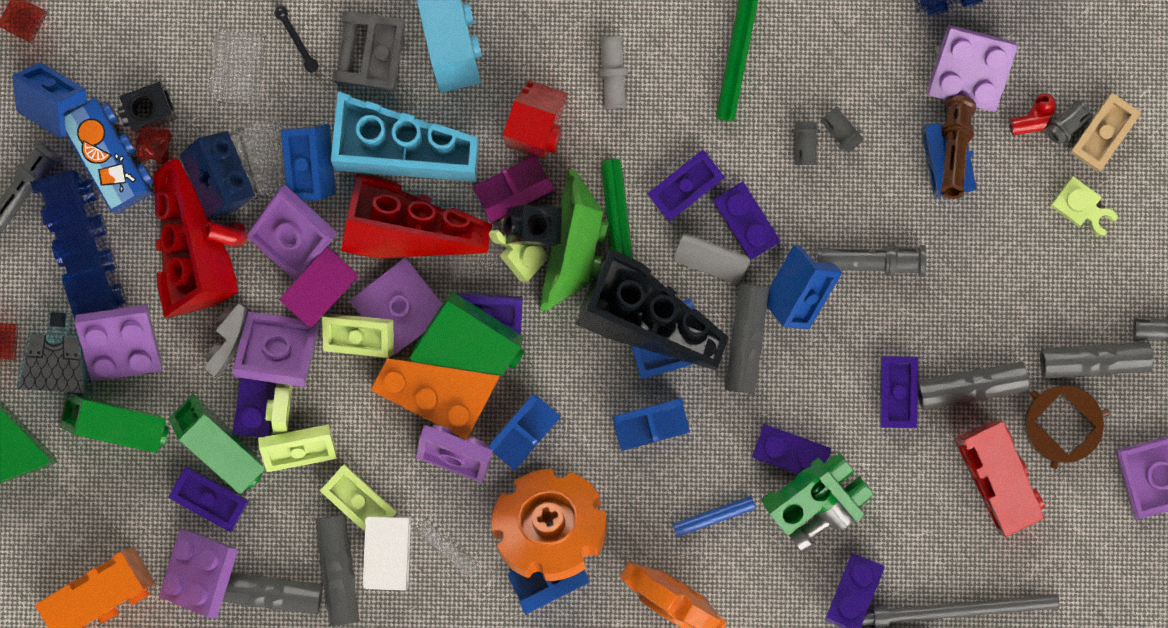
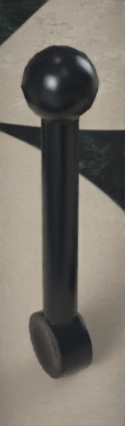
[274,6,319,73]

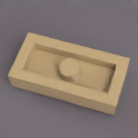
[1069,93,1141,172]

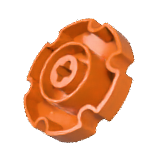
[491,469,607,581]
[619,561,727,628]

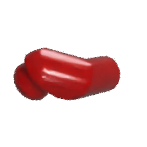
[1009,93,1056,136]
[203,222,247,247]

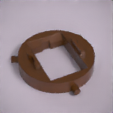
[1024,386,1109,469]

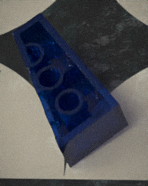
[30,170,126,320]

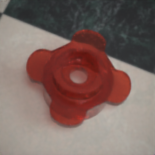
[136,126,172,164]

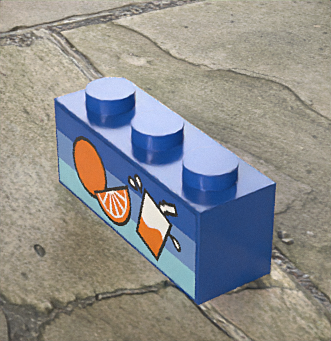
[64,97,154,214]

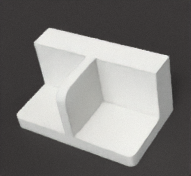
[363,516,411,590]

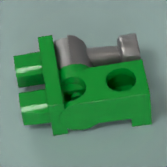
[761,453,874,554]

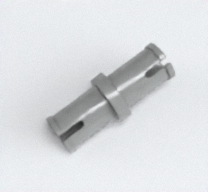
[599,36,628,109]

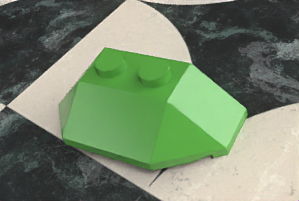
[539,169,609,312]

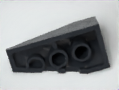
[575,249,729,370]

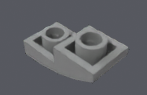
[204,303,249,377]

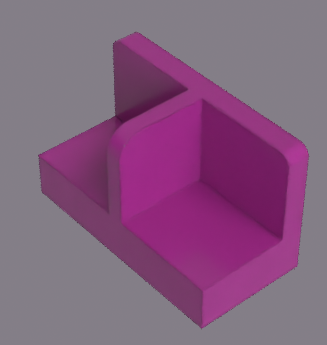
[473,156,555,225]
[279,247,358,327]

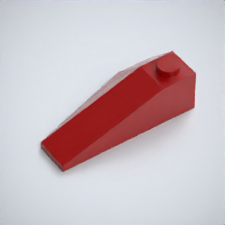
[154,158,238,318]
[341,174,492,258]

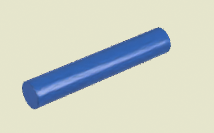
[673,496,756,537]

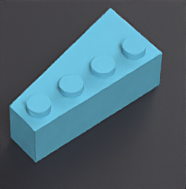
[417,0,482,93]
[331,91,480,182]

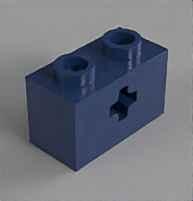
[180,131,255,219]

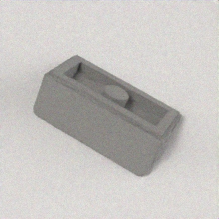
[674,233,750,284]

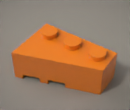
[371,358,501,440]
[35,547,156,628]

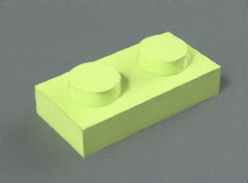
[322,313,394,358]
[258,424,337,472]
[320,464,397,532]

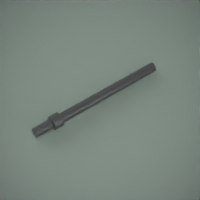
[862,594,1060,628]

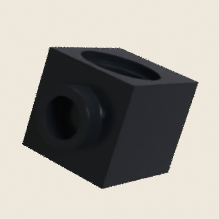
[118,82,177,134]
[503,205,562,247]

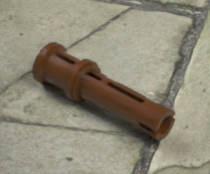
[940,95,976,199]

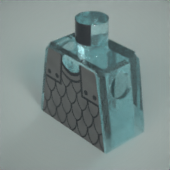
[16,312,92,394]

